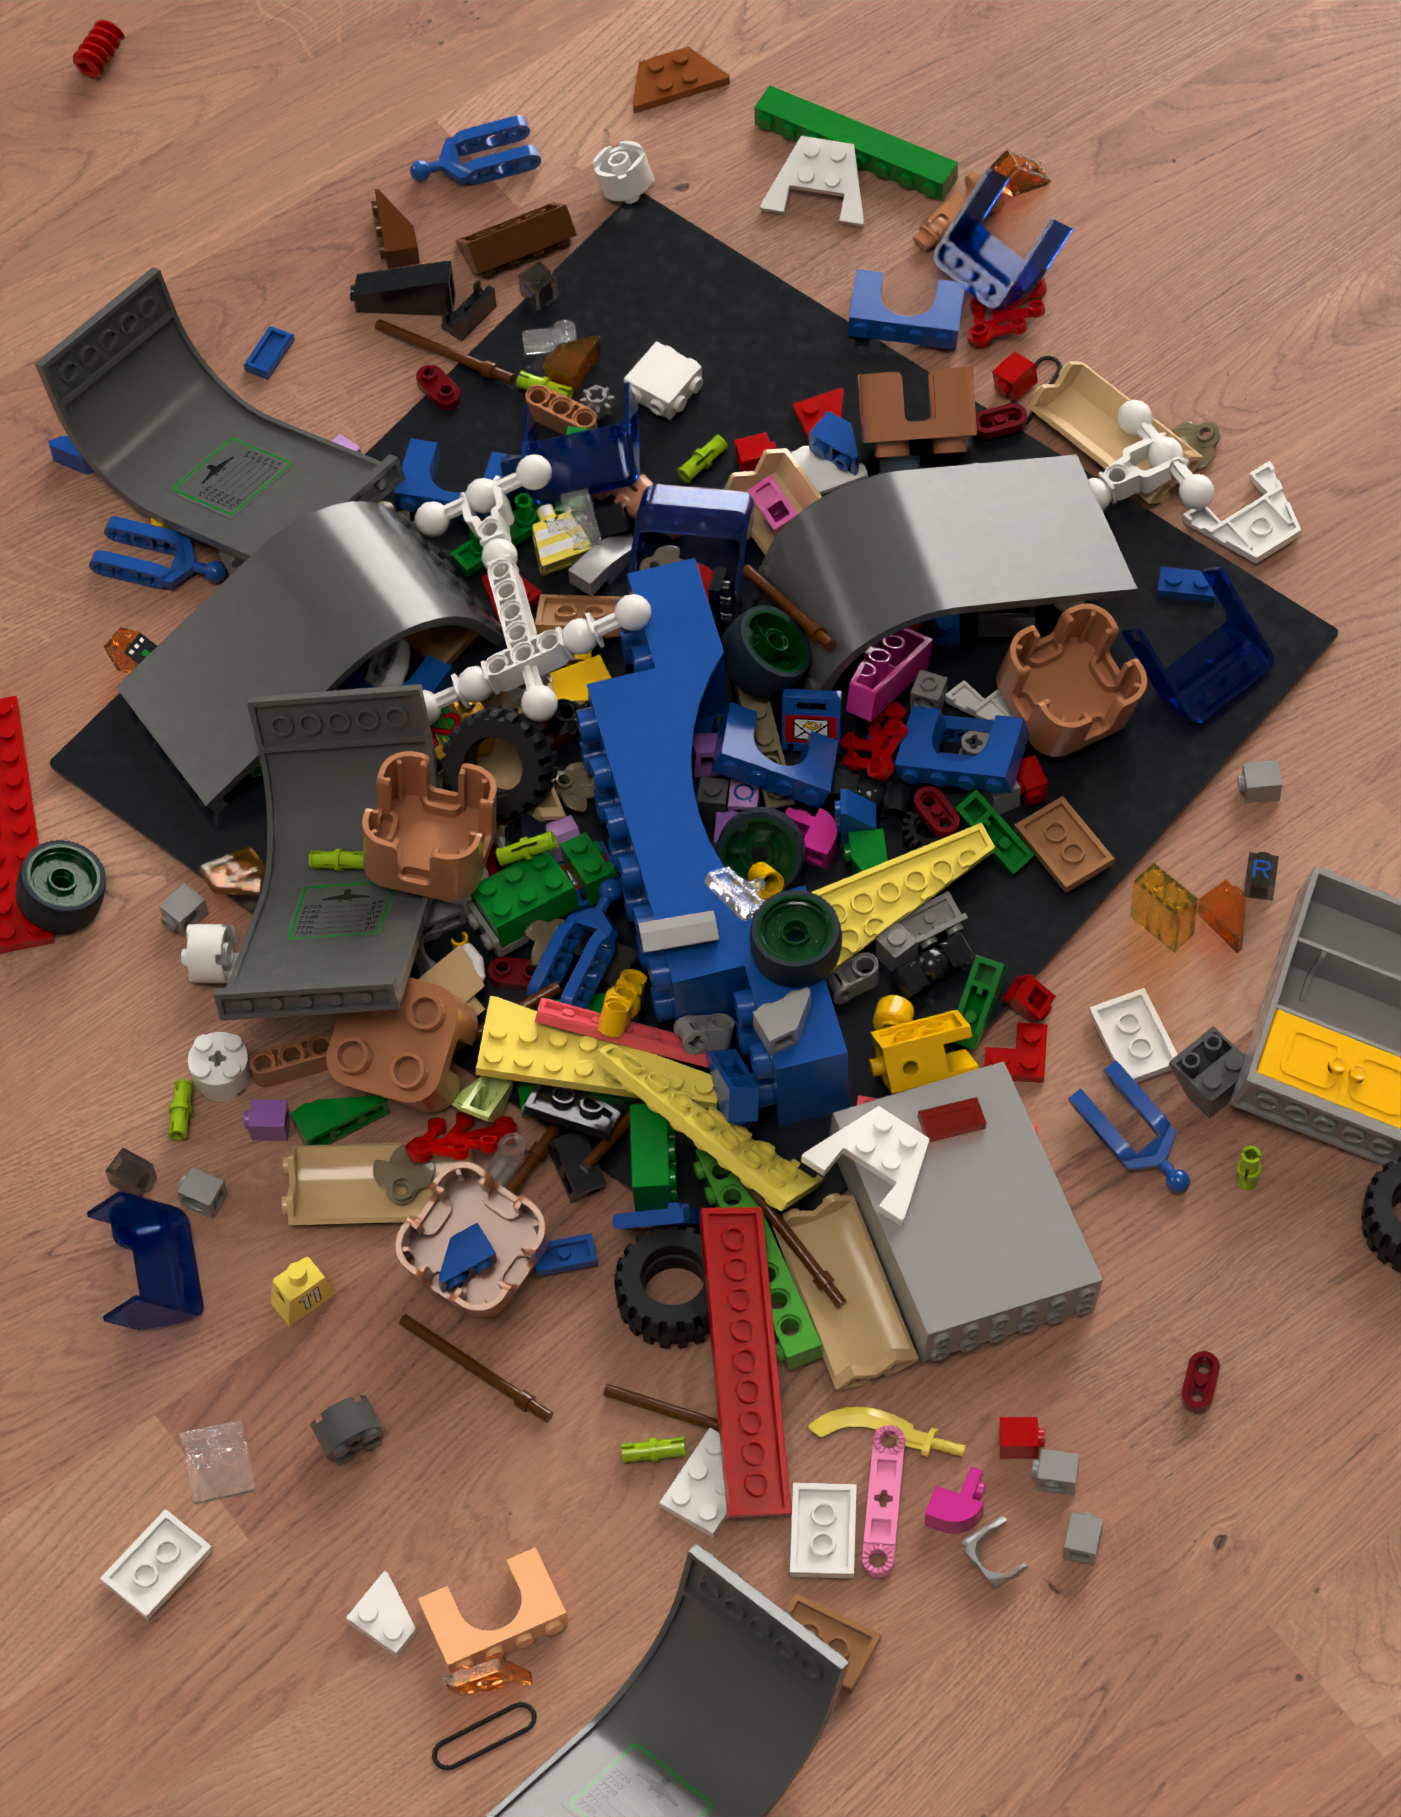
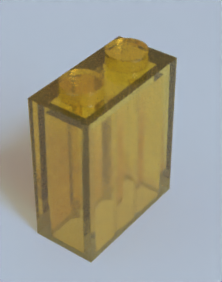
[1130,863,1198,952]

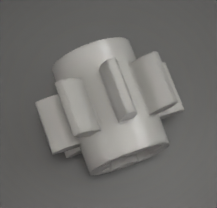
[580,385,615,420]

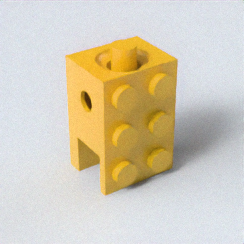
[869,1010,979,1094]

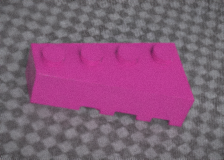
[846,628,933,722]

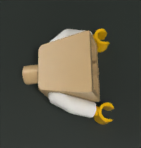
[418,932,486,1016]

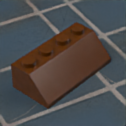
[455,202,577,277]

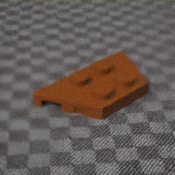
[633,46,730,114]

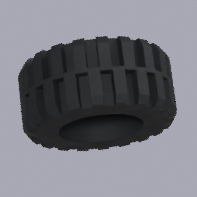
[441,705,558,822]
[1361,1156,1401,1272]
[614,1225,710,1349]

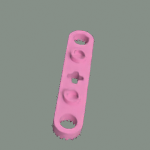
[862,1425,905,1578]

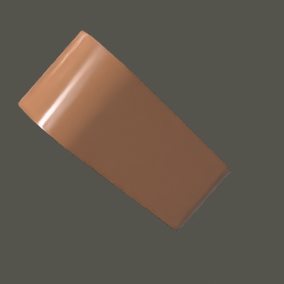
[525,385,598,439]
[249,1033,331,1088]

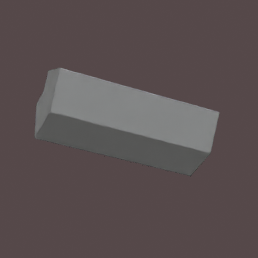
[638,910,719,953]

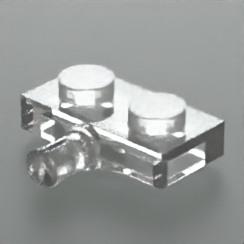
[546,489,602,551]
[703,866,765,922]

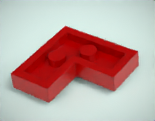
[984,1022,1048,1083]

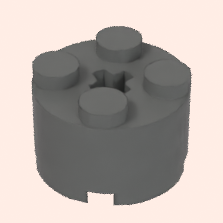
[310,1395,384,1466]

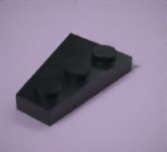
[708,566,738,639]
[524,1084,621,1141]

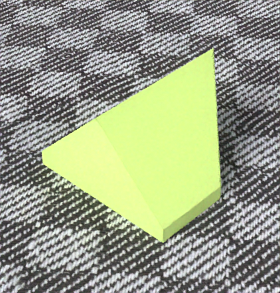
[451,1076,515,1122]

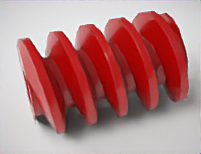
[72,20,125,79]

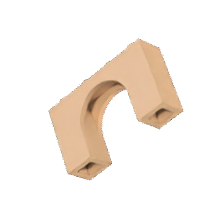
[418,1547,568,1676]

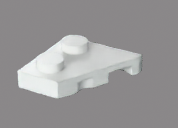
[346,1571,417,1658]

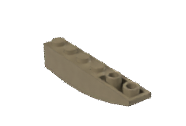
[731,679,795,809]

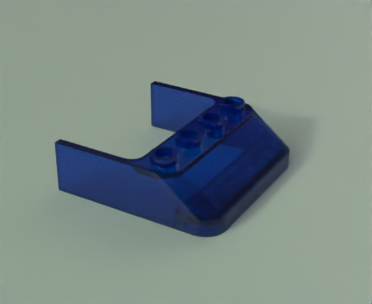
[933,167,1074,311]
[522,382,640,505]
[627,484,755,603]
[1121,567,1274,723]

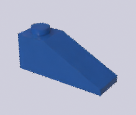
[706,1049,759,1125]

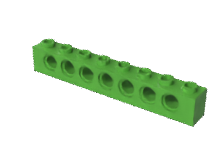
[692,1149,822,1371]

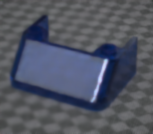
[87,1191,204,1331]

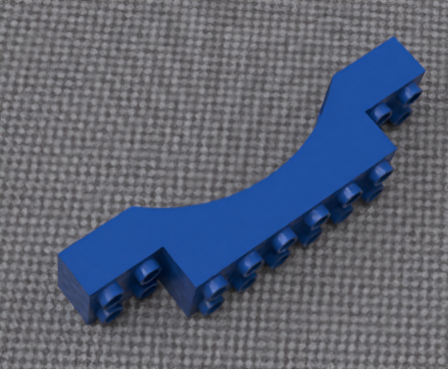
[575,558,849,1127]

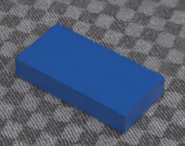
[243,326,295,380]

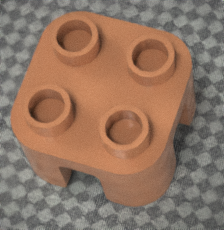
[857,367,977,458]
[996,604,1147,757]
[362,751,497,901]
[326,977,478,1113]
[395,1162,550,1318]

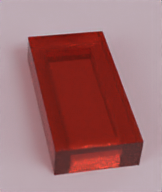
[917,1097,987,1143]

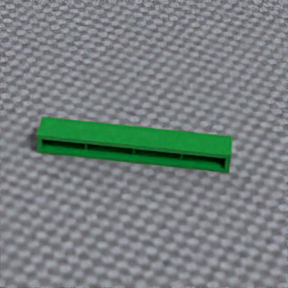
[754,85,958,202]

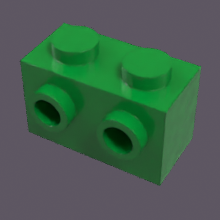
[560,832,617,906]

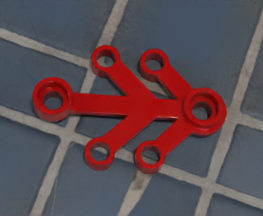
[967,274,1047,348]
[841,702,908,781]
[405,1111,517,1163]

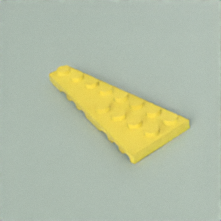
[812,823,995,973]
[476,996,718,1109]
[592,1043,824,1211]

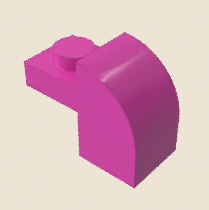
[748,475,797,535]
[785,807,838,870]
[925,1467,986,1534]

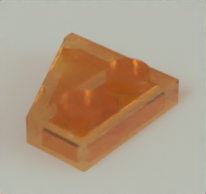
[199,846,266,895]
[444,1655,533,1696]

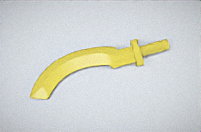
[808,1406,966,1457]

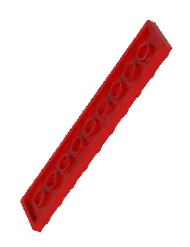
[0,696,54,954]
[699,1207,792,1518]

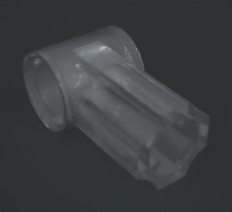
[522,320,577,356]
[485,1133,529,1188]

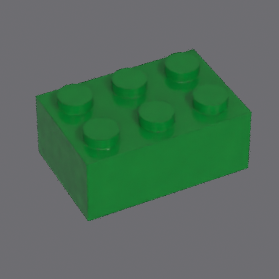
[471,851,579,948]
[629,1104,678,1212]

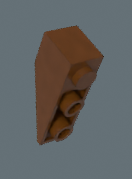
[371,189,420,269]

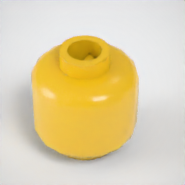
[872,995,914,1030]

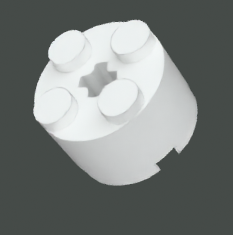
[593,141,655,204]
[181,924,239,983]
[188,1032,252,1102]

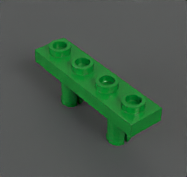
[450,493,558,577]

